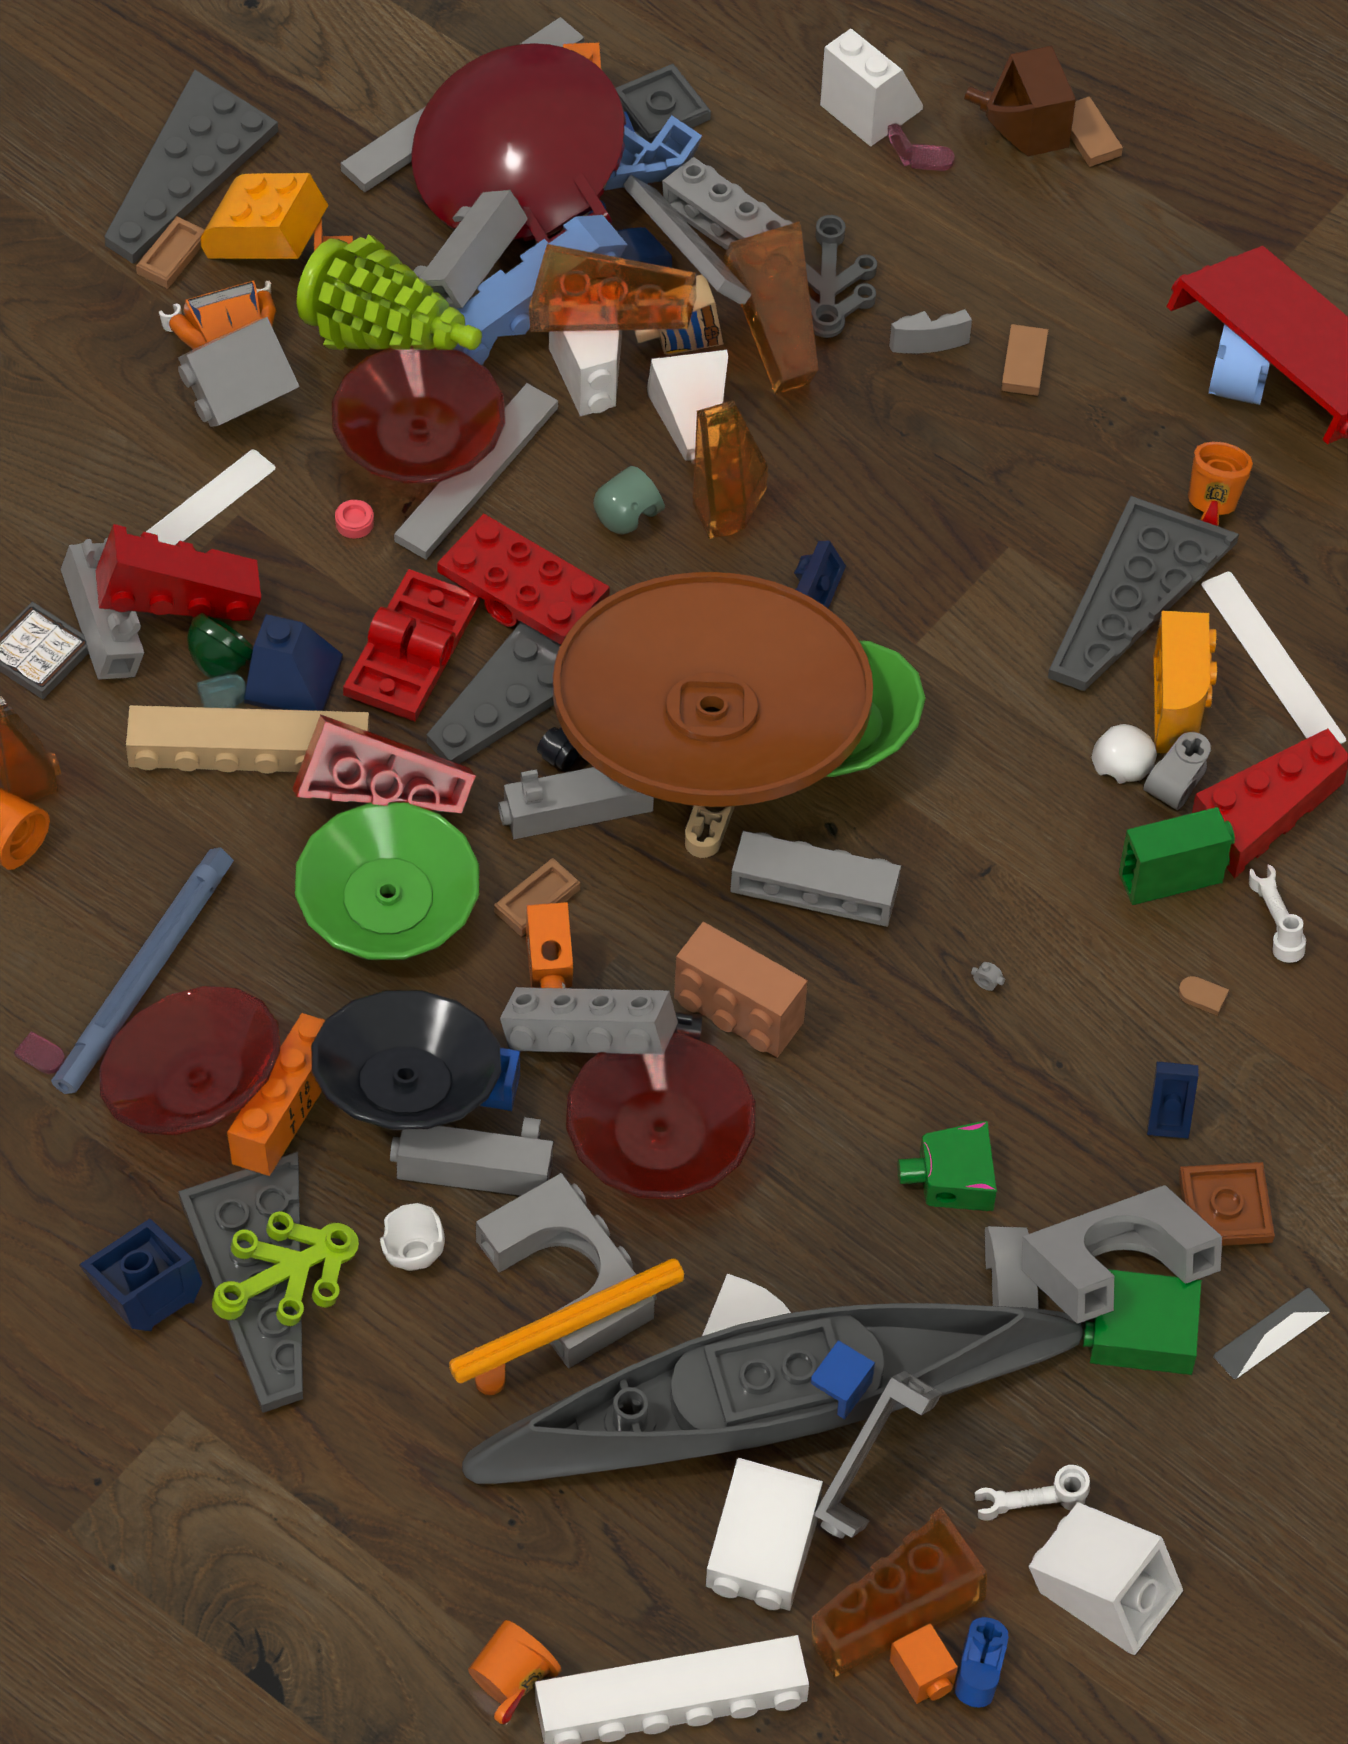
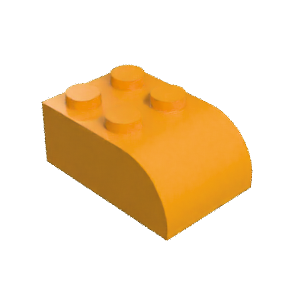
[201,173,329,259]
[1153,611,1217,753]

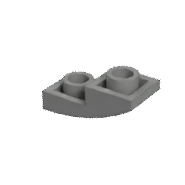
[889,309,972,353]
[985,1226,1039,1309]

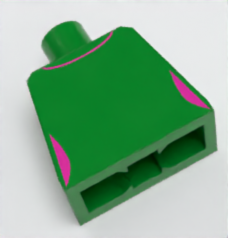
[897,1121,997,1211]

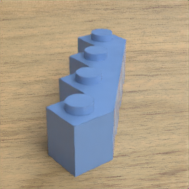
[604,115,702,190]
[441,215,627,367]

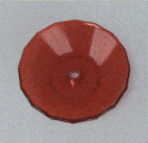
[331,345,506,484]
[100,986,281,1136]
[566,1033,756,1200]

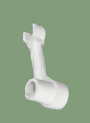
[1249,864,1306,963]
[975,1465,1090,1521]

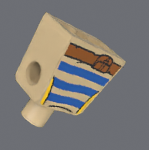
[632,274,723,355]

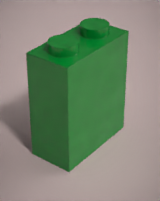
[1119,807,1235,905]
[1083,1269,1201,1375]

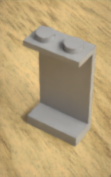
[814,1371,942,1538]

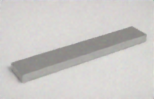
[623,175,752,304]
[394,383,558,560]

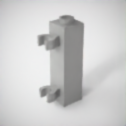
[413,190,528,309]
[61,538,144,680]
[498,767,654,840]
[390,1117,553,1196]

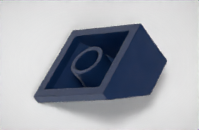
[244,614,343,711]

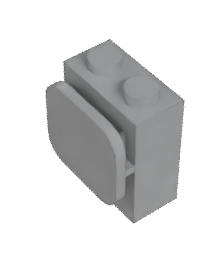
[178,317,300,427]

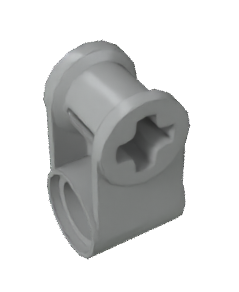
[1143,732,1211,810]

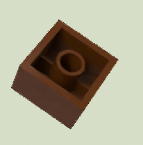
[964,46,1076,156]

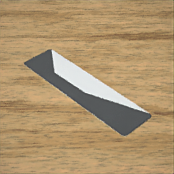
[1213,1288,1330,1379]

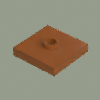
[1179,1162,1275,1246]

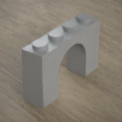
[476,1173,657,1369]
[1022,1185,1222,1324]

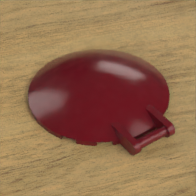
[412,43,626,243]

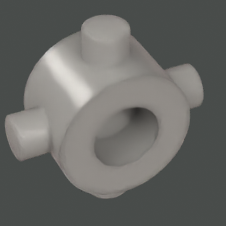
[971,962,1005,991]

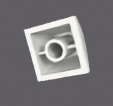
[647,350,728,465]

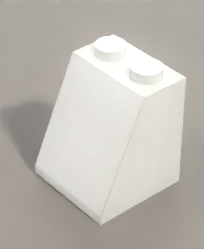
[820,29,923,147]
[549,282,623,416]
[706,1458,823,1611]
[1029,1502,1184,1655]

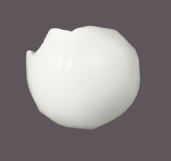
[1091,724,1157,784]
[380,1203,445,1271]

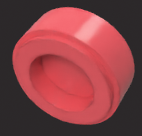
[335,500,374,539]

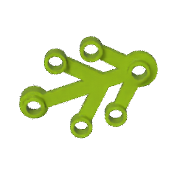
[212,1211,359,1326]

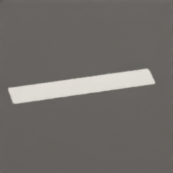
[146,449,275,545]
[1201,572,1346,744]

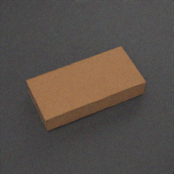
[1071,96,1123,167]
[136,216,205,289]
[1001,324,1048,396]
[494,858,580,937]

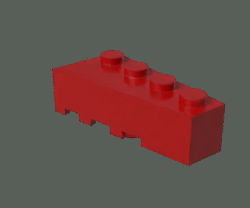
[1192,728,1348,878]

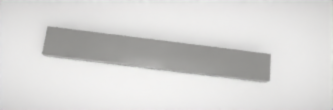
[341,17,584,192]

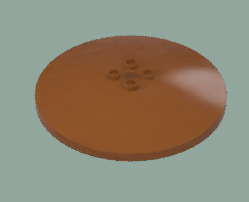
[553,572,873,807]

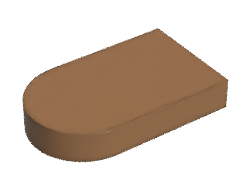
[1179,976,1229,1016]

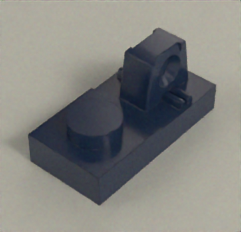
[794,541,846,608]
[1147,1062,1199,1139]

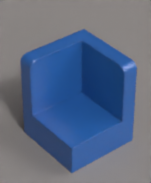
[479,1048,520,1111]
[811,1340,875,1420]

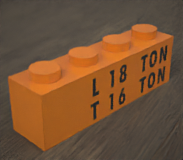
[227,1013,325,1176]

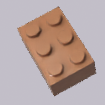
[674,921,808,1058]

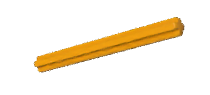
[449,1259,684,1383]

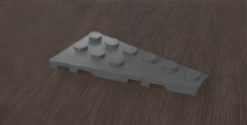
[104,70,278,264]
[1048,496,1239,691]
[427,622,561,764]
[178,1152,303,1413]

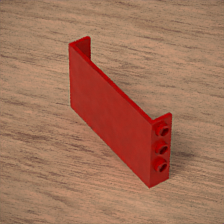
[1166,246,1348,444]

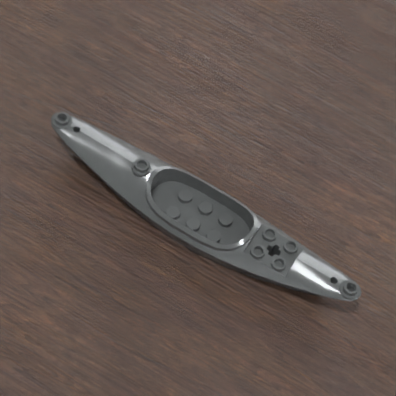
[462,1303,1083,1484]

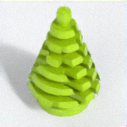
[296,234,482,350]

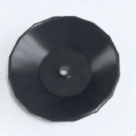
[311,990,501,1130]

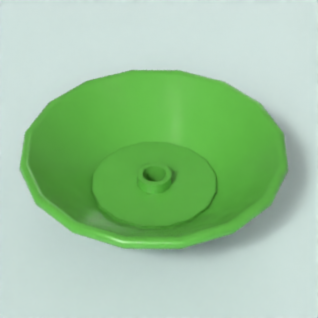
[826,641,926,777]
[295,802,479,960]

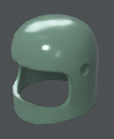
[593,466,665,534]

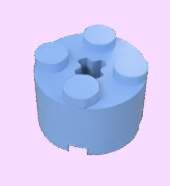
[1208,324,1270,405]

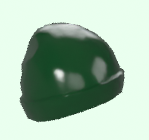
[187,613,254,679]

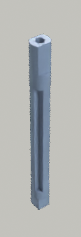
[51,847,234,1094]

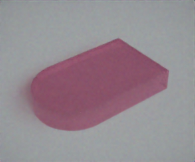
[887,123,913,166]
[911,144,954,171]
[14,1031,65,1074]

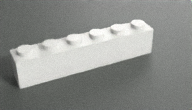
[535,1635,809,1744]

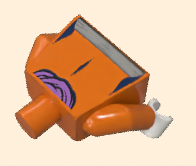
[159,281,277,350]

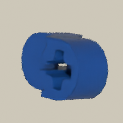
[954,1617,1008,1708]

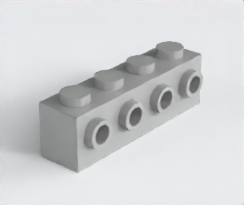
[662,157,801,280]
[731,831,901,927]
[500,987,678,1055]

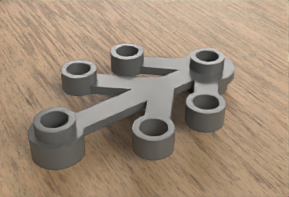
[779,215,877,338]

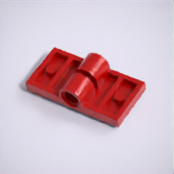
[437,513,610,645]
[343,569,480,722]

